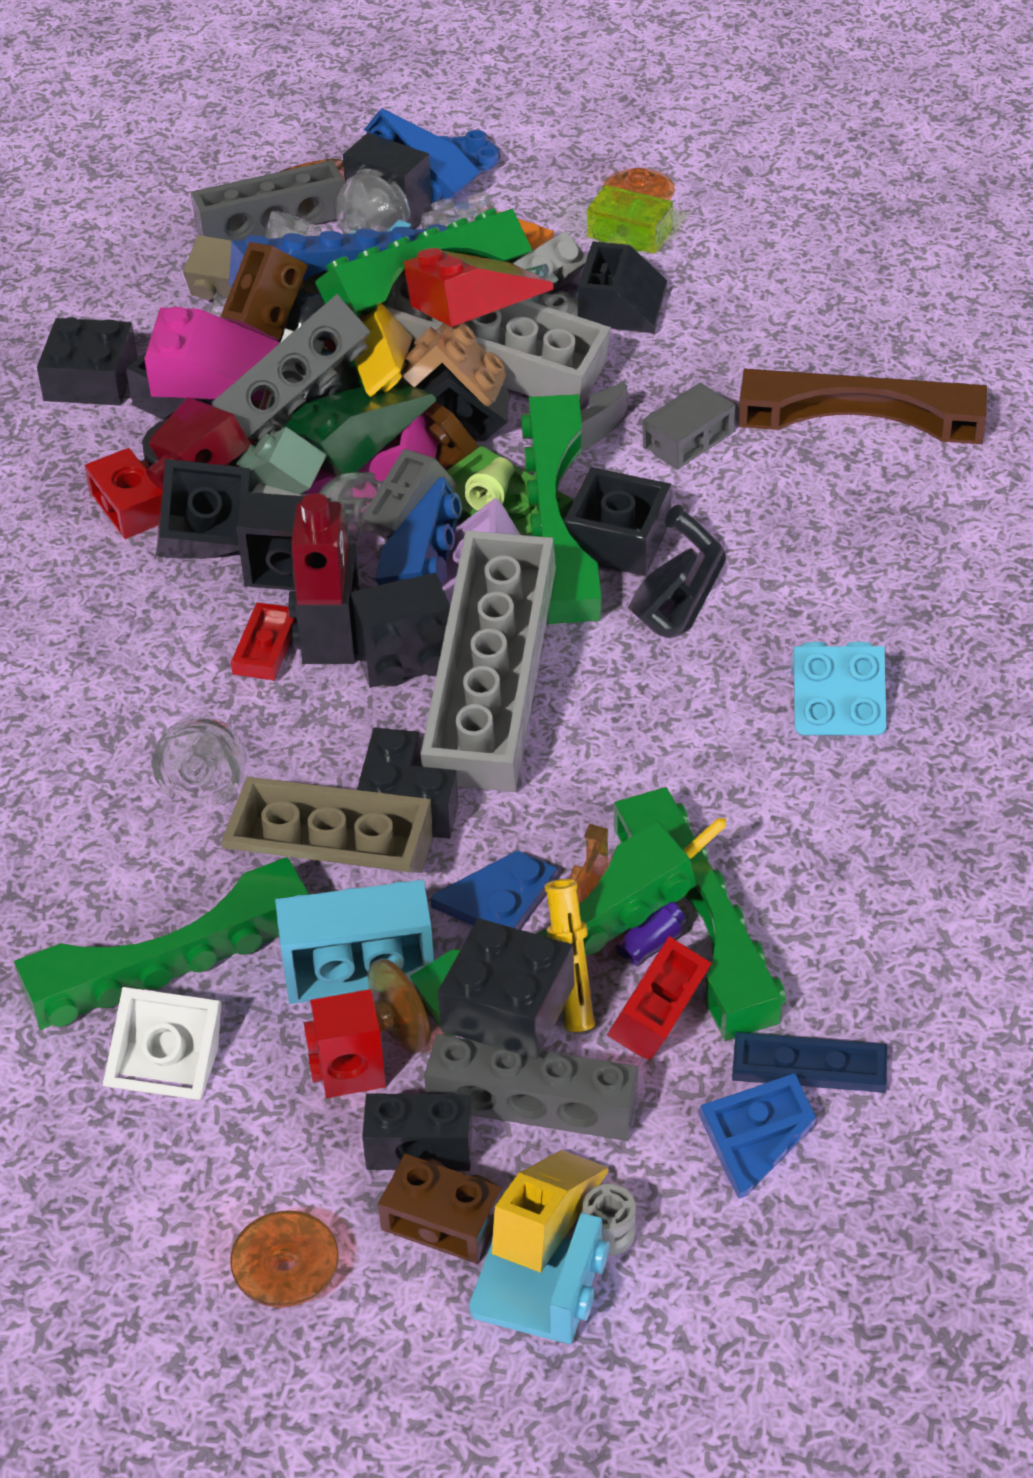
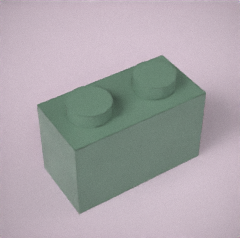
[236,427,327,494]

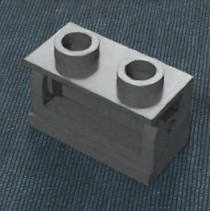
[643,383,735,470]
[361,449,458,543]

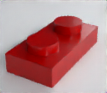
[231,602,297,681]

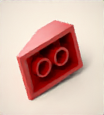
[404,248,553,327]

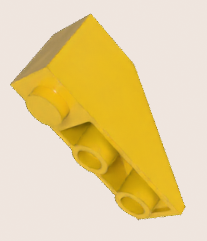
[355,304,413,397]
[492,1150,608,1273]

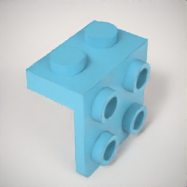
[790,642,886,736]
[469,1213,609,1345]

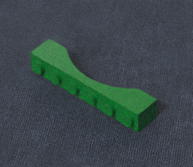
[315,208,532,318]
[521,394,601,624]
[614,787,786,1041]
[409,821,696,1037]
[14,857,309,1030]

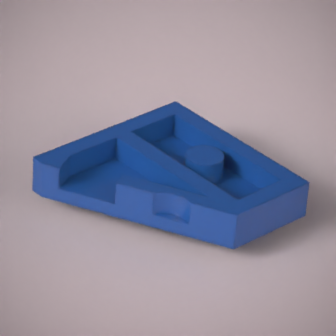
[430,851,558,929]
[698,1073,816,1199]

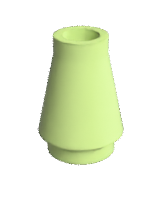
[465,457,514,510]

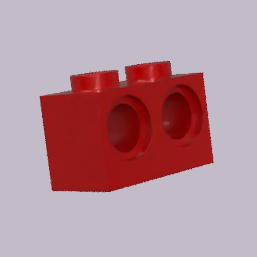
[607,936,712,1060]

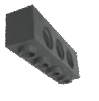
[191,160,347,241]
[212,294,370,443]
[424,1034,638,1141]

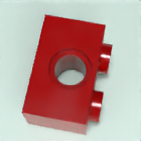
[84,447,162,539]
[303,989,386,1099]

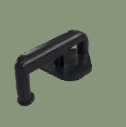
[628,504,726,638]

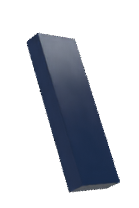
[732,1032,888,1093]

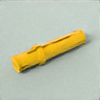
[544,879,596,1032]

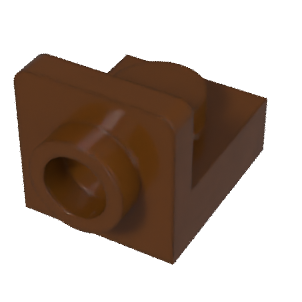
[424,401,479,471]

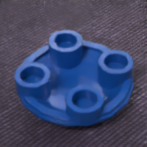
[439,130,501,173]

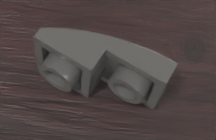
[581,382,627,451]

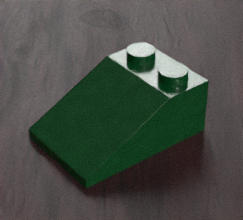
[283,381,436,481]

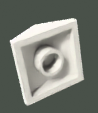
[103,987,222,1101]

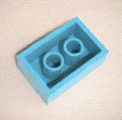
[275,880,434,1004]

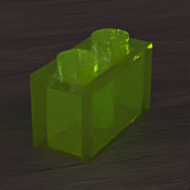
[587,185,673,254]

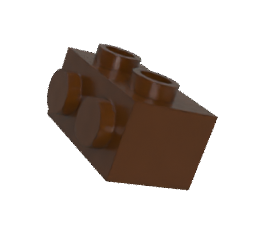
[220,242,308,340]
[378,1154,503,1264]

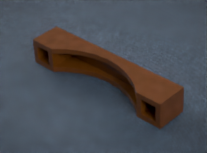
[738,368,987,445]

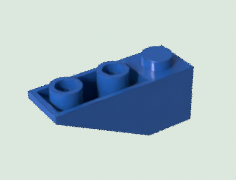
[364,108,480,210]
[374,477,462,586]

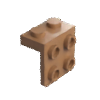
[403,323,506,407]

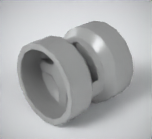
[582,1184,636,1256]

